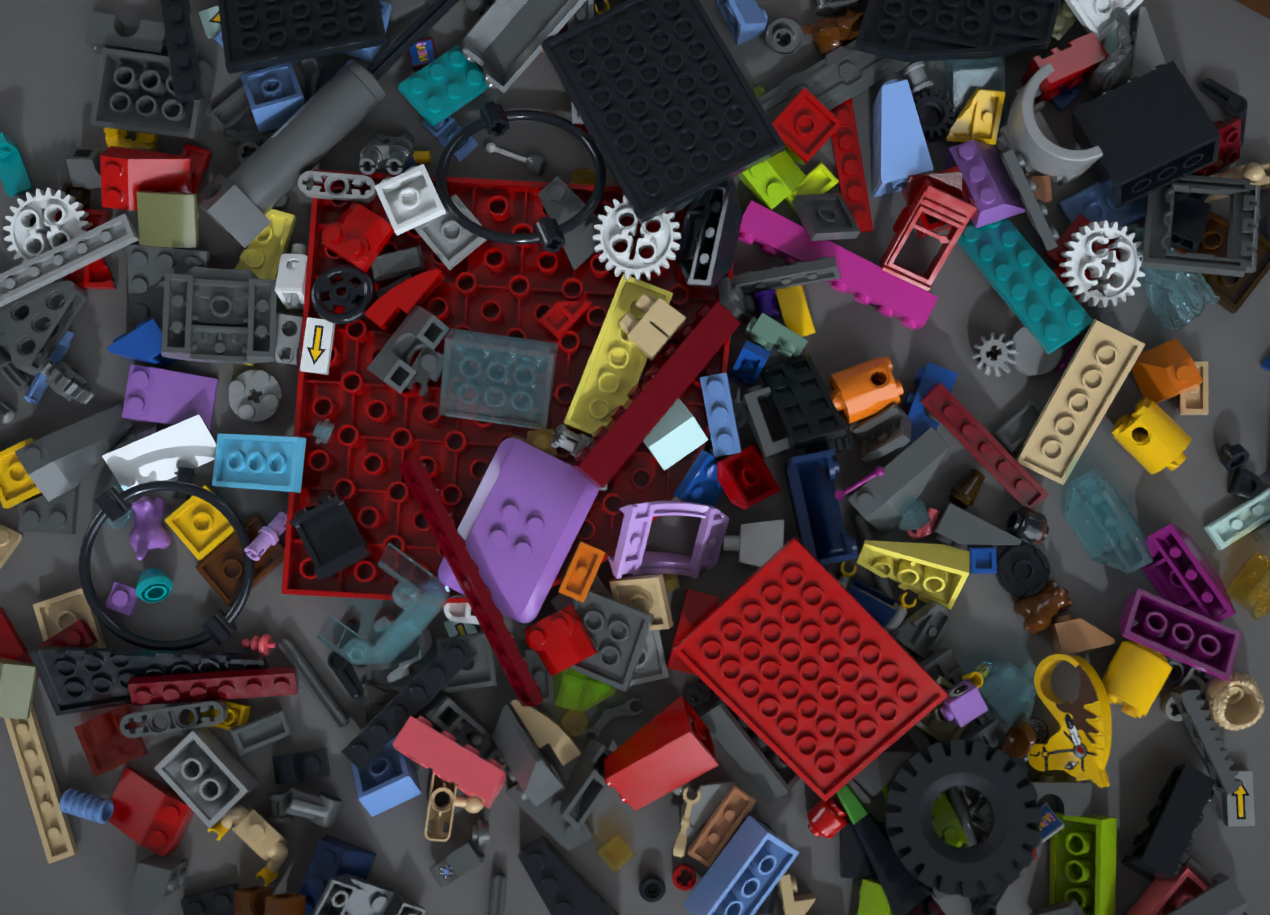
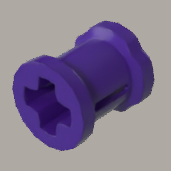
[753,289,780,319]

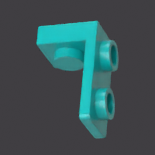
[0,132,33,198]

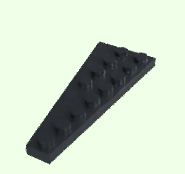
[29,646,269,716]

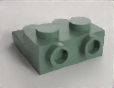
[743,313,808,358]

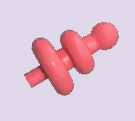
[241,633,276,656]

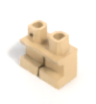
[619,293,686,361]

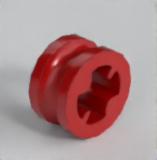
[672,863,697,891]

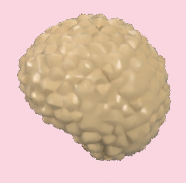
[1204,671,1265,731]

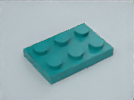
[398,45,491,127]

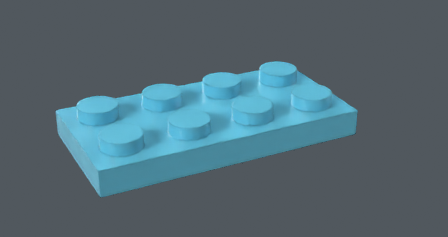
[212,433,306,493]

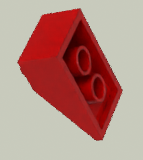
[100,146,192,211]
[108,766,195,857]

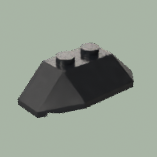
[676,180,742,287]

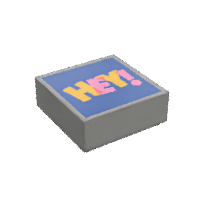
[1039,803,1065,843]

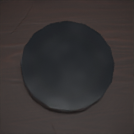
[995,544,1050,597]

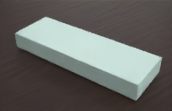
[1204,486,1270,550]

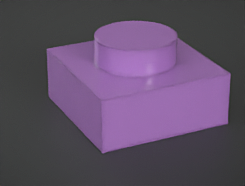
[105,582,139,615]

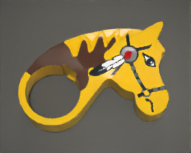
[1027,654,1112,788]

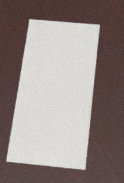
[102,414,216,491]

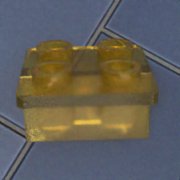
[1227,552,1270,621]

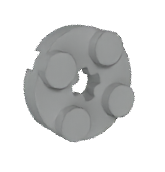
[228,370,284,423]

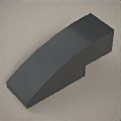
[559,739,612,830]

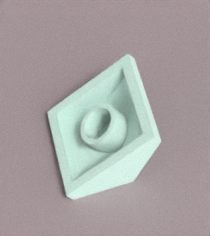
[643,398,708,471]

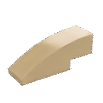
[510,698,582,766]

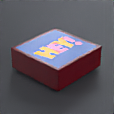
[408,38,437,70]

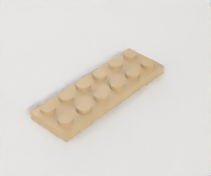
[1015,319,1145,485]

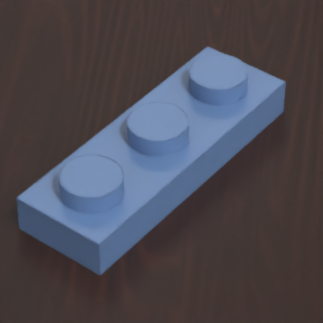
[700,372,742,457]

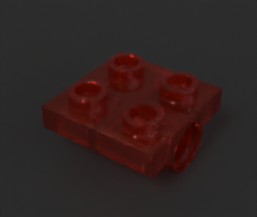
[74,704,148,777]

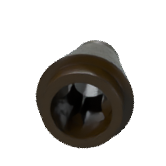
[949,469,985,509]

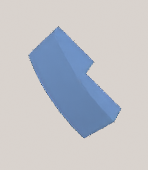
[421,116,478,162]

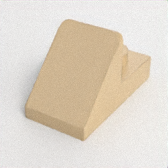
[778,870,816,915]

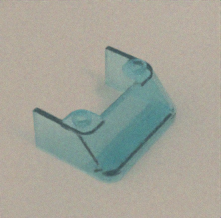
[316,543,450,665]

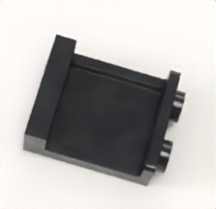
[289,494,373,580]

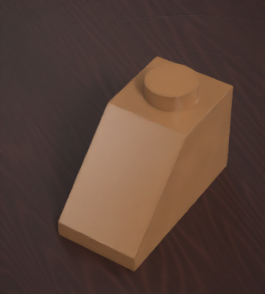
[1048,614,1115,654]

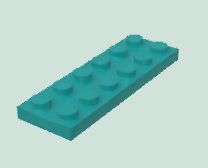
[957,218,1093,355]

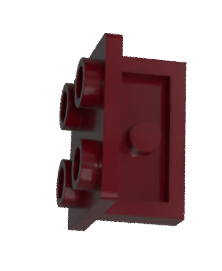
[1193,117,1241,176]

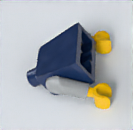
[838,561,917,633]

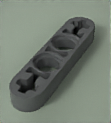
[120,700,228,738]

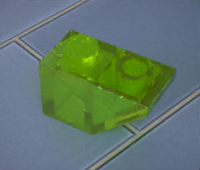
[555,669,616,713]

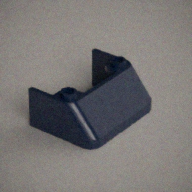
[784,449,859,565]

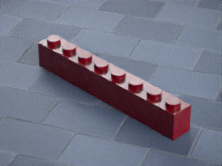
[572,301,741,488]

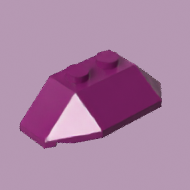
[1141,522,1236,622]

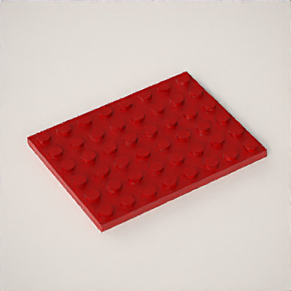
[673,536,948,802]

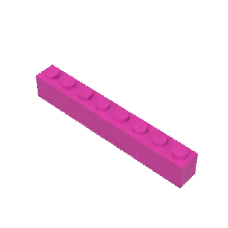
[738,200,939,330]

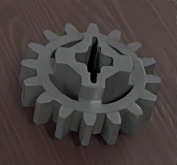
[38,357,95,405]

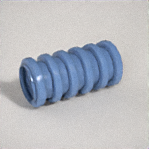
[59,788,114,824]

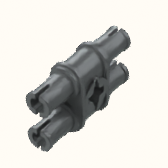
[359,131,414,175]

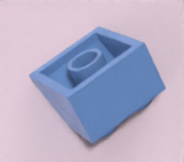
[240,62,305,133]
[351,737,422,817]

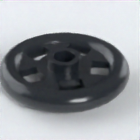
[311,264,375,324]

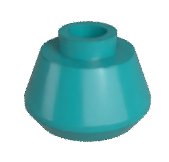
[135,568,174,603]

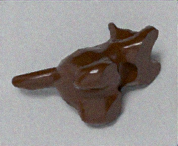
[802,7,865,57]
[1014,580,1072,635]

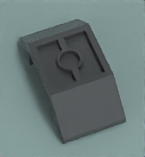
[312,873,426,915]

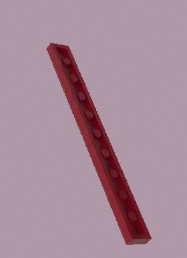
[398,456,544,706]

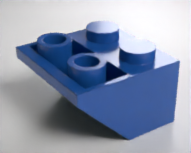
[107,319,178,368]

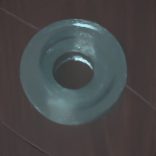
[312,418,335,444]

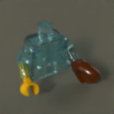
[962,660,1037,758]

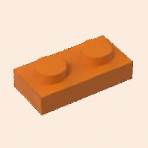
[558,541,606,603]

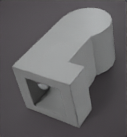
[275,314,303,365]

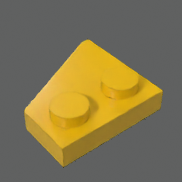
[944,88,1005,145]

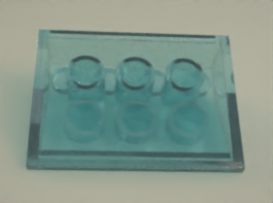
[439,328,558,430]

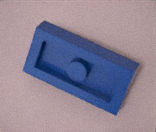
[730,340,771,387]

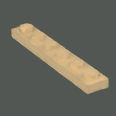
[4,702,79,864]

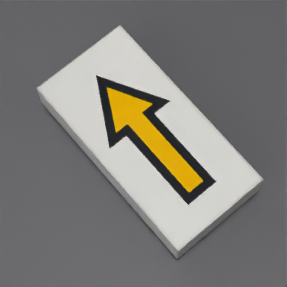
[300,317,335,375]

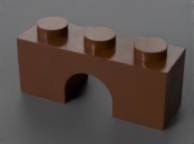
[234,885,306,915]

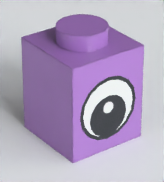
[940,680,988,727]

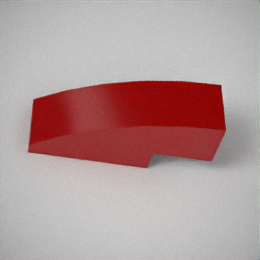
[364,268,445,332]

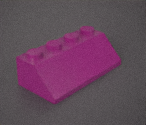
[1119,588,1242,682]

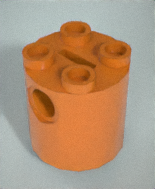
[828,356,904,424]

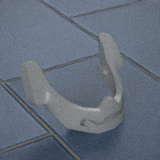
[373,615,432,682]

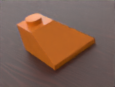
[1130,338,1203,404]

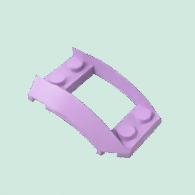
[608,501,729,579]

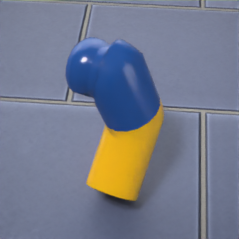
[400,151,431,174]

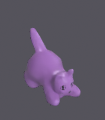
[129,496,172,560]

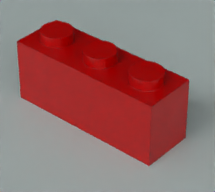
[667,589,721,676]

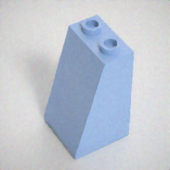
[872,79,934,198]

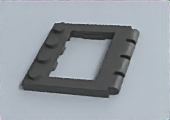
[1141,175,1260,277]

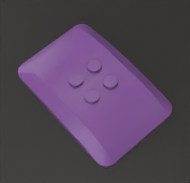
[438,438,599,623]

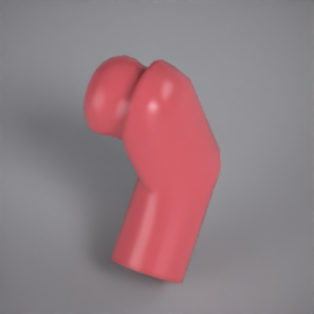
[907,506,941,539]

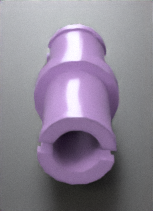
[245,512,287,561]

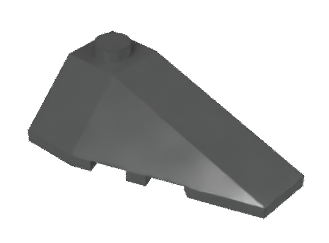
[15,404,134,502]
[847,426,950,535]

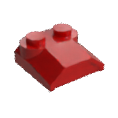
[321,202,395,273]
[717,445,781,510]
[524,604,597,676]

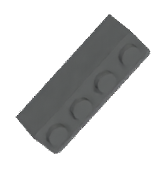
[700,698,800,803]

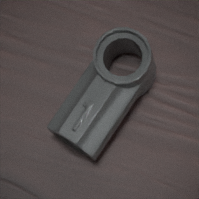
[283,788,342,828]

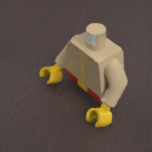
[207,805,289,887]

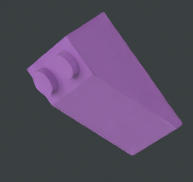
[122,365,219,431]

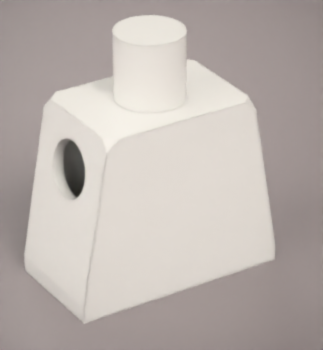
[275,244,308,310]
[723,520,784,567]

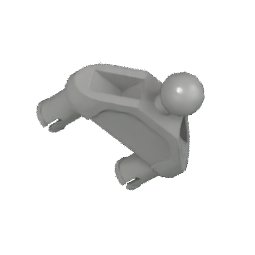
[672,780,755,844]

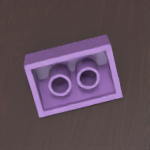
[945,140,1026,228]

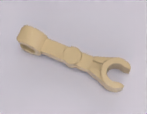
[673,786,701,857]

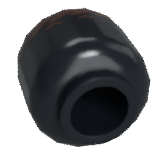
[1006,507,1049,546]

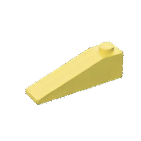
[856,540,969,610]

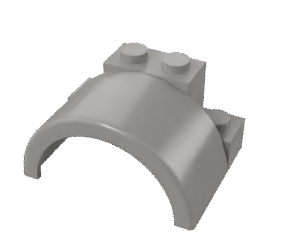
[996,63,1103,187]

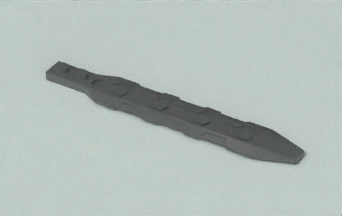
[758,39,916,123]

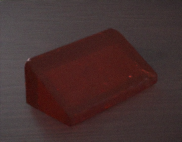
[905,171,962,206]

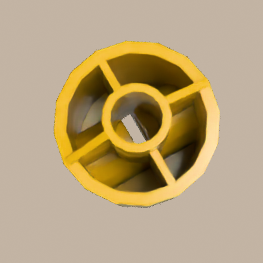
[1111,397,1192,475]
[1101,641,1172,719]

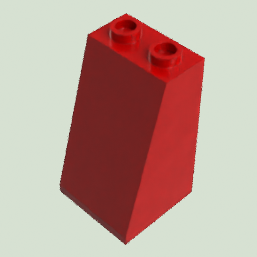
[603,695,719,811]

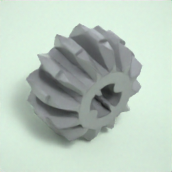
[972,332,1019,377]

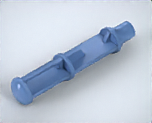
[24,330,74,405]

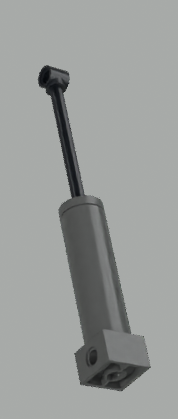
[197,0,459,248]

